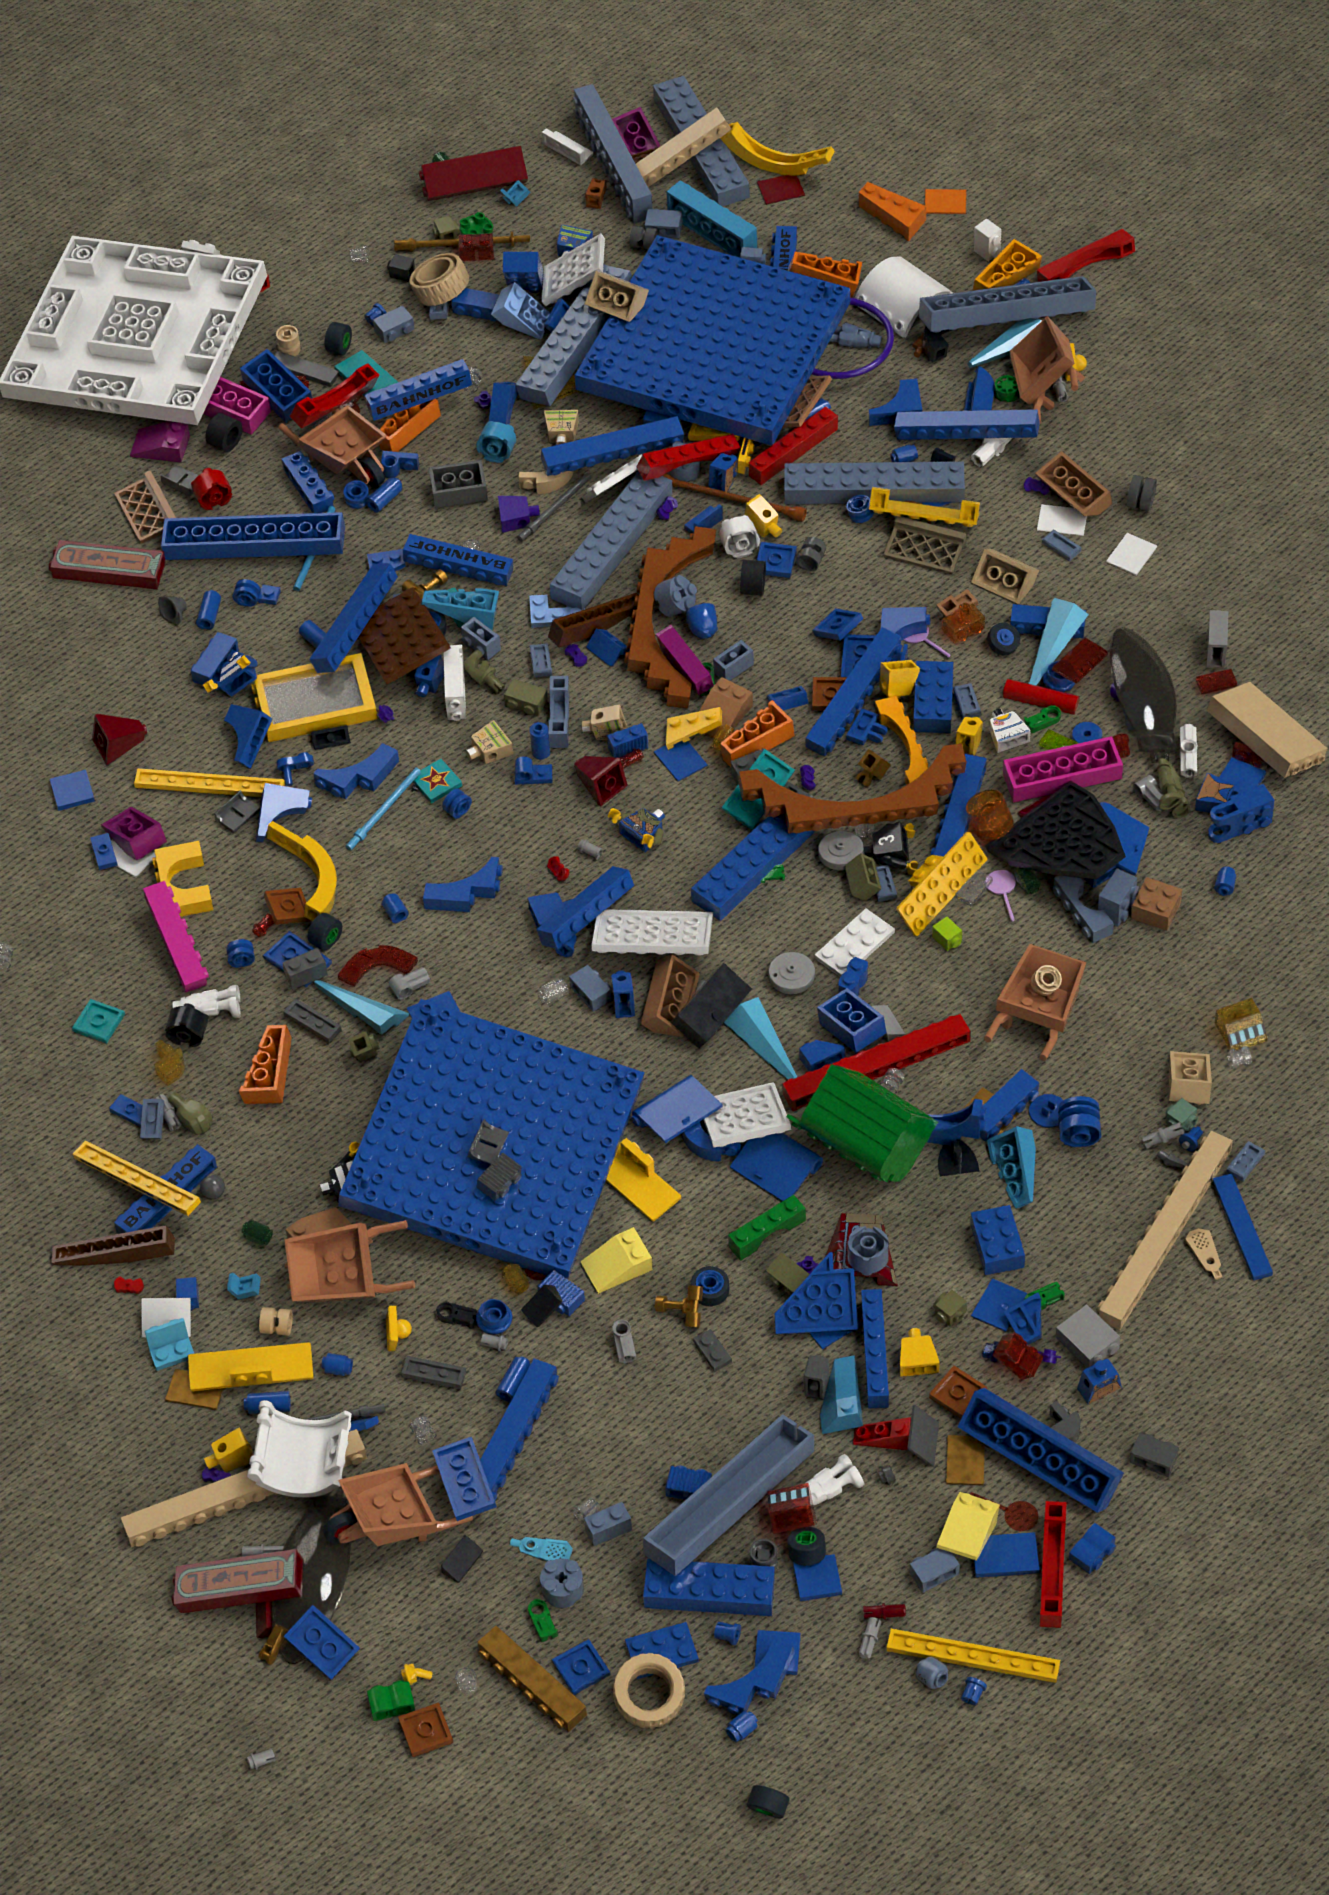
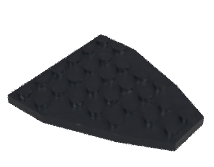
[985,781,1126,879]

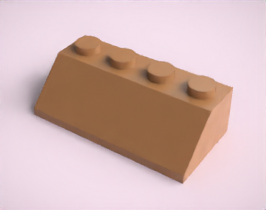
[1035,451,1112,516]
[641,954,700,1037]

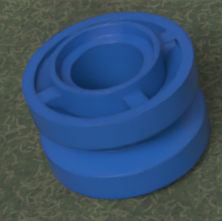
[343,480,369,509]
[846,495,874,523]
[232,579,261,607]
[442,788,472,819]
[226,939,255,968]

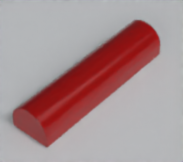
[1003,679,1080,715]

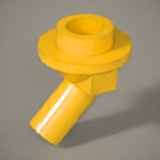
[401,1664,432,1685]

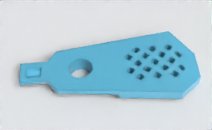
[510,1537,573,1561]

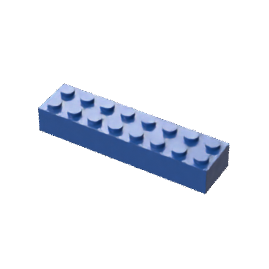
[691,815,816,921]
[958,1388,1124,1513]

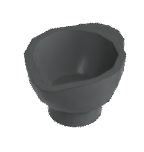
[158,596,187,624]

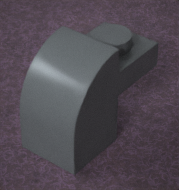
[1049,1401,1081,1443]

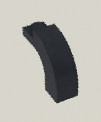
[922,325,952,362]

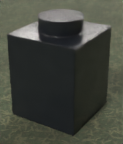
[387,254,415,282]

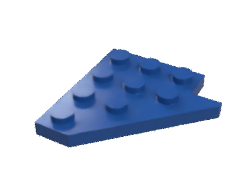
[775,1252,858,1335]

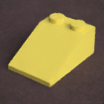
[580,1227,653,1294]
[937,1492,1000,1561]

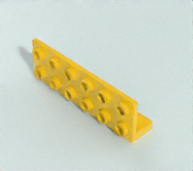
[869,487,980,527]

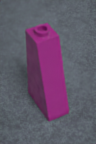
[656,625,714,695]

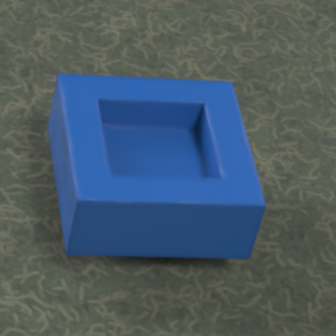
[258,585,281,605]

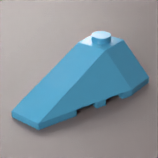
[422,588,499,630]
[987,1126,1036,1208]
[820,1355,863,1434]

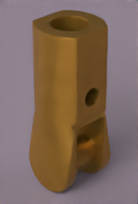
[258,1624,289,1665]

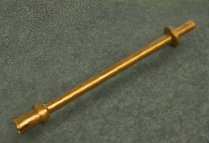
[394,232,531,251]

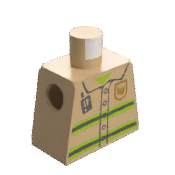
[544,410,579,445]
[582,704,627,740]
[466,720,513,764]

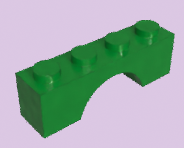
[728,1195,806,1261]

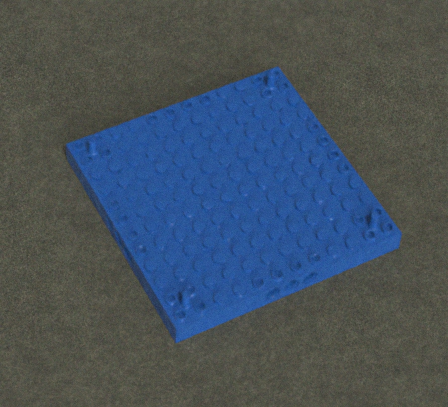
[575,235,850,445]
[338,999,645,1279]

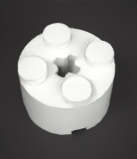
[719,515,760,558]

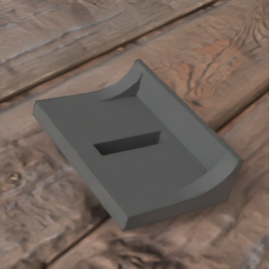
[160,465,198,496]
[214,790,260,833]
[468,1119,509,1165]

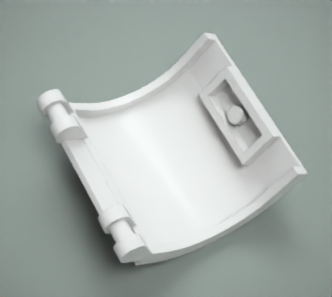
[855,257,953,338]
[247,1400,352,1497]

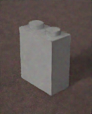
[1206,610,1229,668]
[1056,1304,1120,1368]

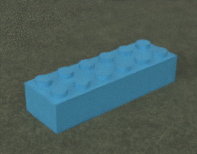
[666,180,757,258]

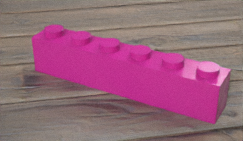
[143,881,209,993]

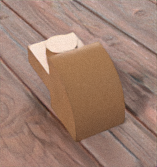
[936,589,979,623]

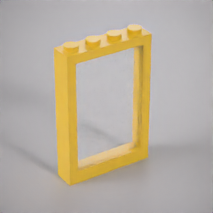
[251,653,378,742]

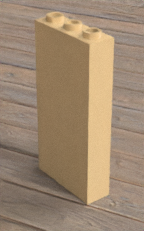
[1207,682,1328,778]

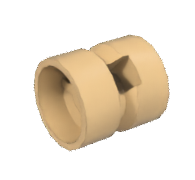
[276,325,301,356]
[259,1307,293,1336]

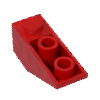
[853,1417,911,1450]

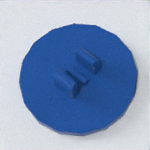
[1029,1094,1064,1128]

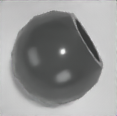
[200,1175,225,1199]

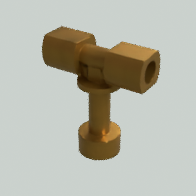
[402,569,448,608]
[655,1285,703,1328]

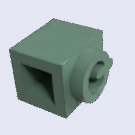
[1165,1098,1198,1131]

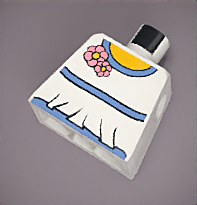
[989,709,1030,753]

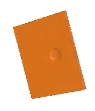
[925,189,966,214]

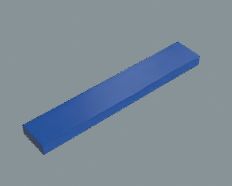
[1212,1173,1273,1281]

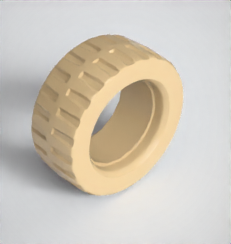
[410,253,469,306]
[613,1653,685,1729]

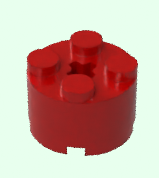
[191,468,232,510]

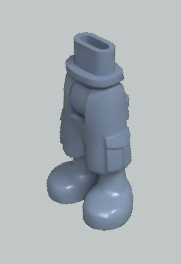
[829,323,882,349]

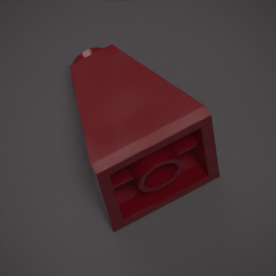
[92,714,147,765]
[574,756,628,807]

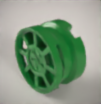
[995,375,1019,402]

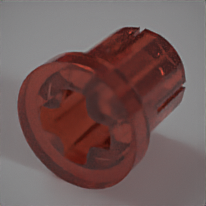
[1112,734,1130,758]

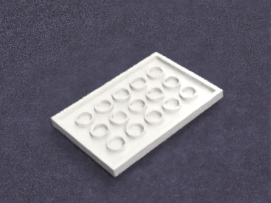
[592,910,713,955]

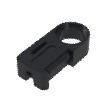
[436,1302,477,1329]

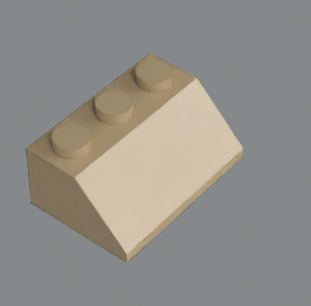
[585,271,649,322]
[971,549,1039,604]

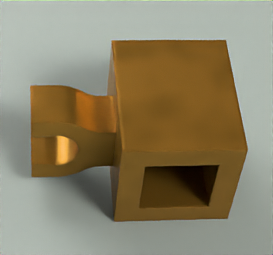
[855,749,891,787]

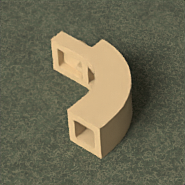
[519,471,574,494]

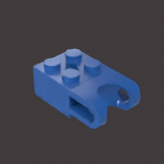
[1208,784,1275,843]

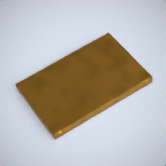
[165,1369,224,1410]
[945,1435,985,1486]

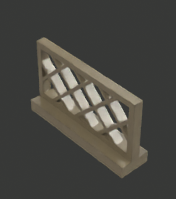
[883,516,966,575]

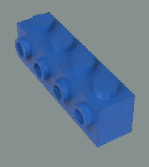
[282,451,335,513]

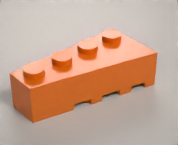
[859,182,926,241]
[788,252,862,298]
[380,399,441,452]
[720,700,795,767]

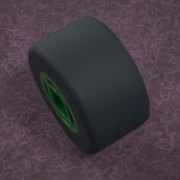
[324,322,352,355]
[307,913,343,951]
[787,1526,826,1566]
[747,1785,790,1819]

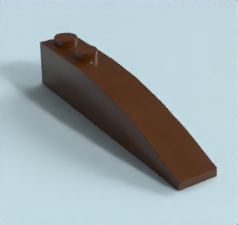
[548,593,639,648]
[52,1225,175,1266]

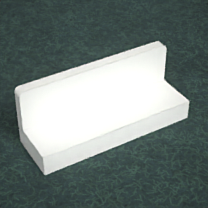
[542,129,593,165]

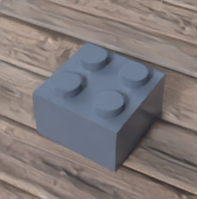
[1098,869,1139,927]

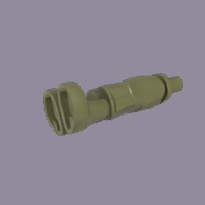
[1157,758,1190,818]

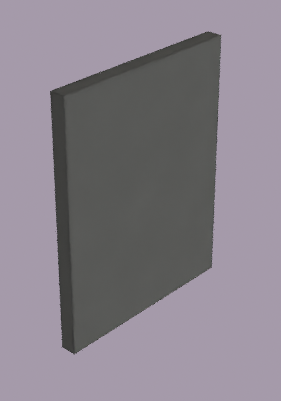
[908,1405,939,1466]

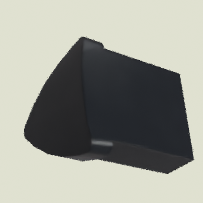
[930,448,956,462]

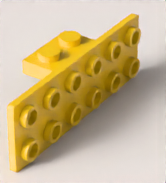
[896,832,987,936]
[606,1138,681,1222]
[188,1342,314,1391]

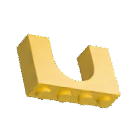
[152,841,213,917]

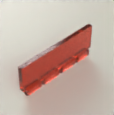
[1052,637,1108,683]

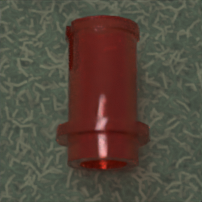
[619,748,644,769]
[252,913,274,937]

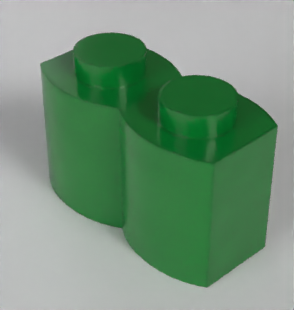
[367,1680,415,1721]

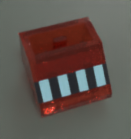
[767,1483,817,1534]

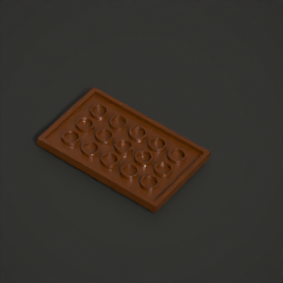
[359,587,451,685]

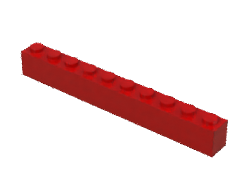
[782,1014,971,1112]

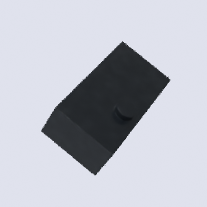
[670,963,752,1048]

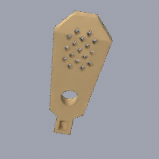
[1185,1229,1222,1280]

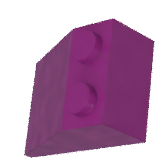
[612,107,661,155]
[130,421,190,463]
[101,806,167,860]

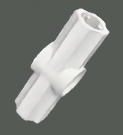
[971,438,1012,467]
[1180,724,1198,778]

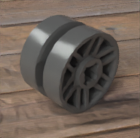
[1127,475,1157,511]

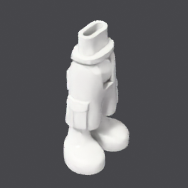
[173,985,241,1018]
[790,1454,865,1511]

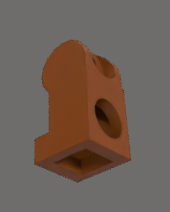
[585,178,607,209]

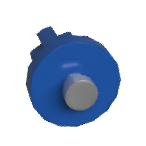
[1179,1126,1203,1152]

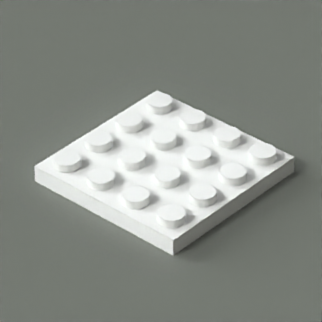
[542,233,605,306]
[703,1082,791,1148]

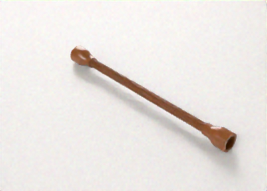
[662,473,807,522]

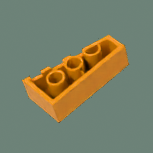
[972,239,1042,291]

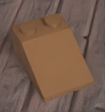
[699,677,753,742]
[286,1207,352,1239]

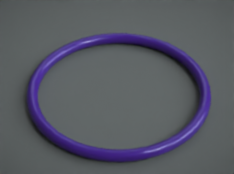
[811,298,894,379]

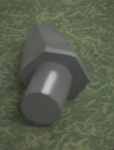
[1156,1149,1188,1168]

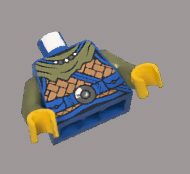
[607,808,665,852]

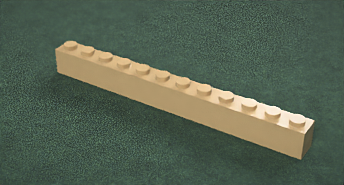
[1097,1131,1233,1330]
[121,1429,367,1547]

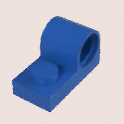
[381,451,419,478]
[515,757,553,785]

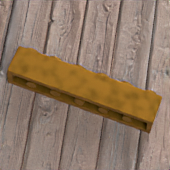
[477,1626,587,1732]

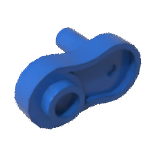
[276,752,314,786]

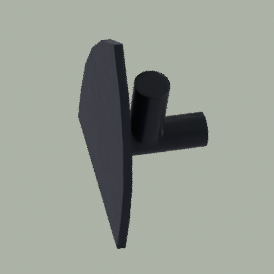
[938,1139,980,1177]

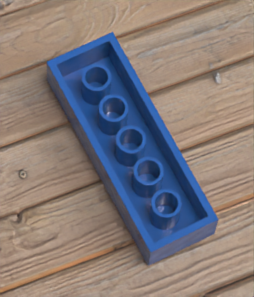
[643,1559,775,1616]

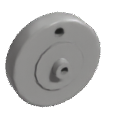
[818,831,864,870]
[768,952,815,994]

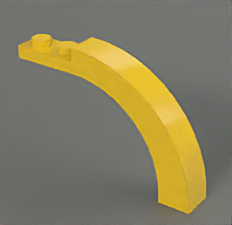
[720,122,835,176]
[267,821,337,921]

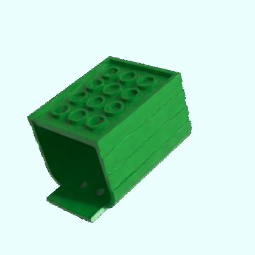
[786,1064,939,1183]

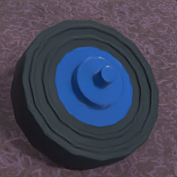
[987,622,1020,655]

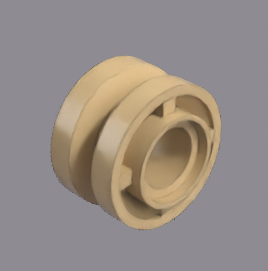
[1031,965,1062,996]

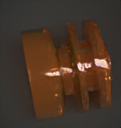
[966,789,1014,840]

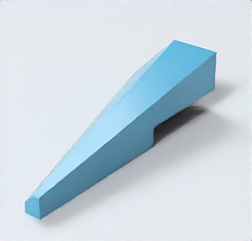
[967,318,1042,368]
[1028,598,1089,685]
[314,980,409,1035]
[724,997,797,1079]

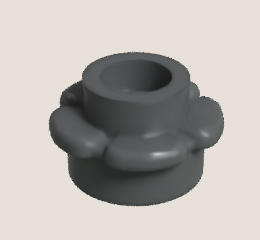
[879,1465,896,1485]

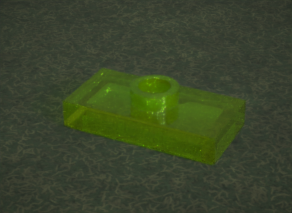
[1039,729,1079,750]

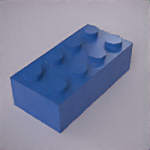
[503,252,543,293]
[240,349,312,423]
[914,661,954,733]

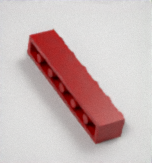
[748,406,838,485]

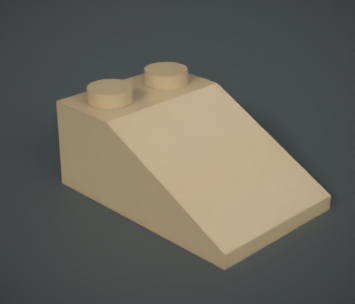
[1169,1051,1212,1105]

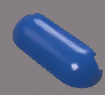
[964,366,995,411]

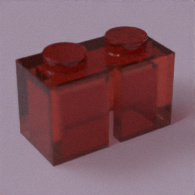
[459,233,494,261]
[993,1332,1044,1380]

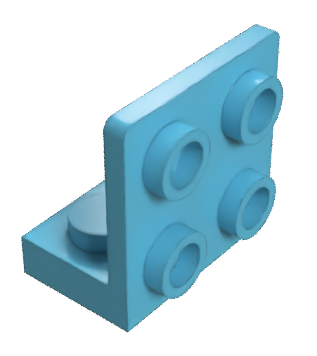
[145,1318,194,1371]

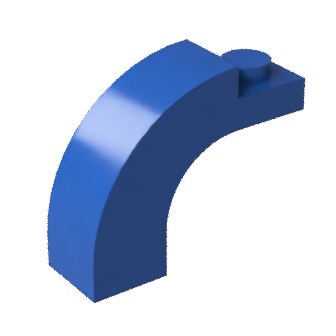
[681,1122,741,1161]

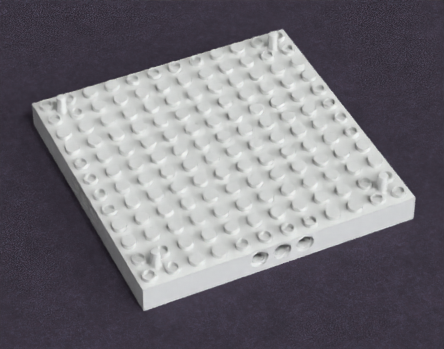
[0,236,267,425]

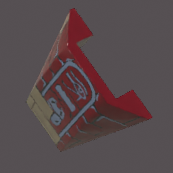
[825,1213,898,1286]

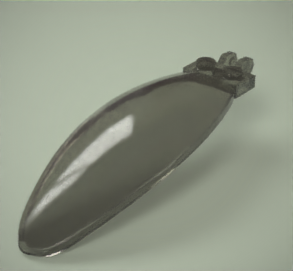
[1110,627,1177,763]
[273,1485,351,1664]

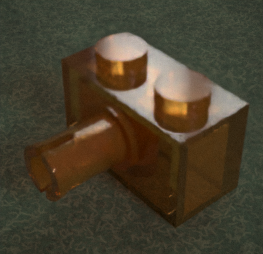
[942,603,985,644]

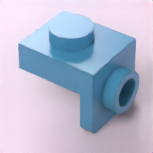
[500,180,531,206]
[227,1273,261,1299]

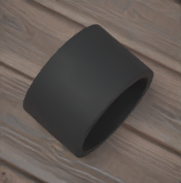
[205,413,243,452]
[740,559,766,596]

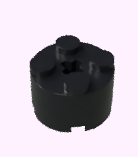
[165,1003,209,1047]

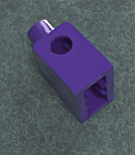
[498,496,540,533]

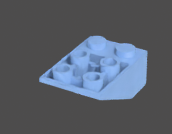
[491,282,550,339]

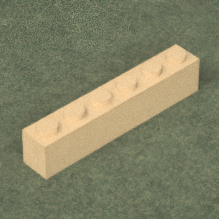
[636,108,732,187]

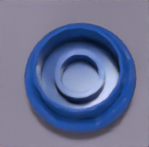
[1043,661,1076,692]
[476,1299,513,1335]

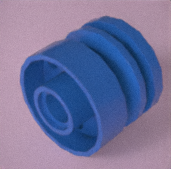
[1058,1096,1101,1147]

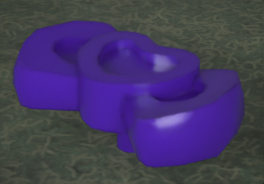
[1024,477,1051,495]
[656,496,678,520]
[564,644,587,667]
[800,765,816,790]
[202,1467,231,1483]

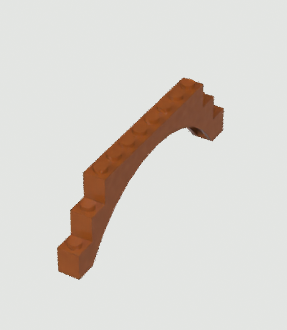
[624,526,716,708]
[738,743,966,833]

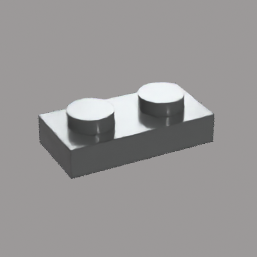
[693,1329,732,1372]

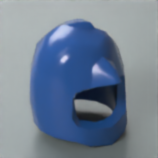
[686,603,718,639]

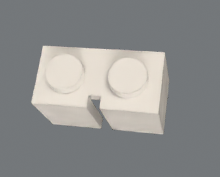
[974,219,1001,262]

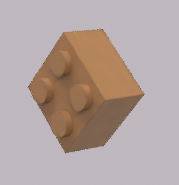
[1131,877,1182,931]

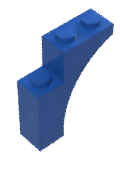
[313,743,399,799]
[423,857,503,912]
[927,1099,986,1146]
[704,1638,795,1715]

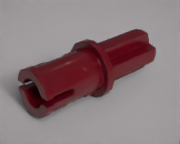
[863,1603,906,1620]

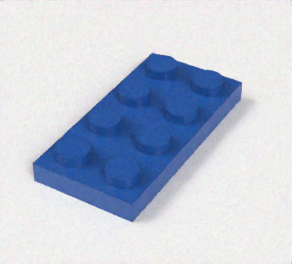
[432,1436,497,1521]

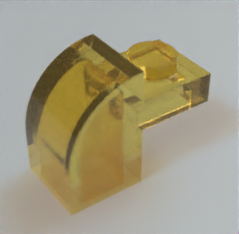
[154,1040,185,1086]

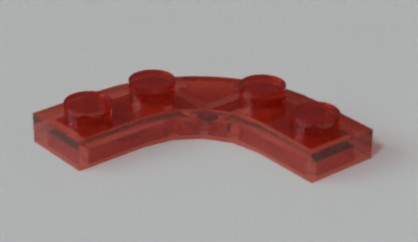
[338,945,418,987]

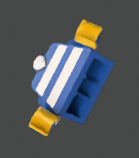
[203,652,258,697]

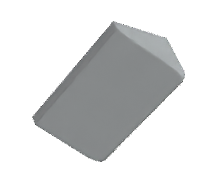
[871,1005,905,1042]

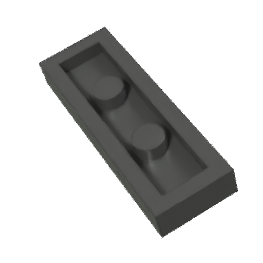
[283,998,342,1043]
[401,1356,467,1389]

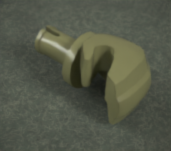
[464,650,505,694]
[168,1092,213,1135]

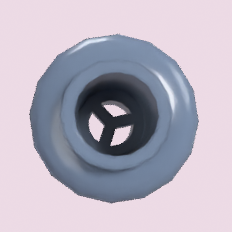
[916,1657,948,1689]

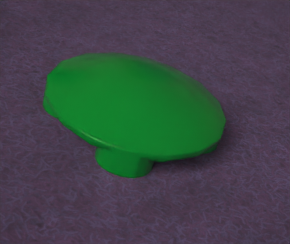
[460,212,493,238]

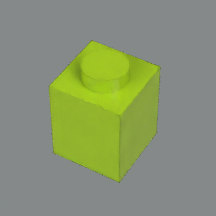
[932,917,962,951]

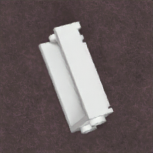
[444,645,466,721]

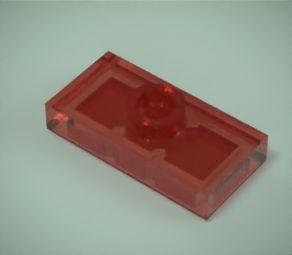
[1196,669,1237,695]

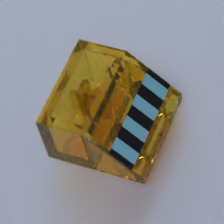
[1215,998,1268,1053]

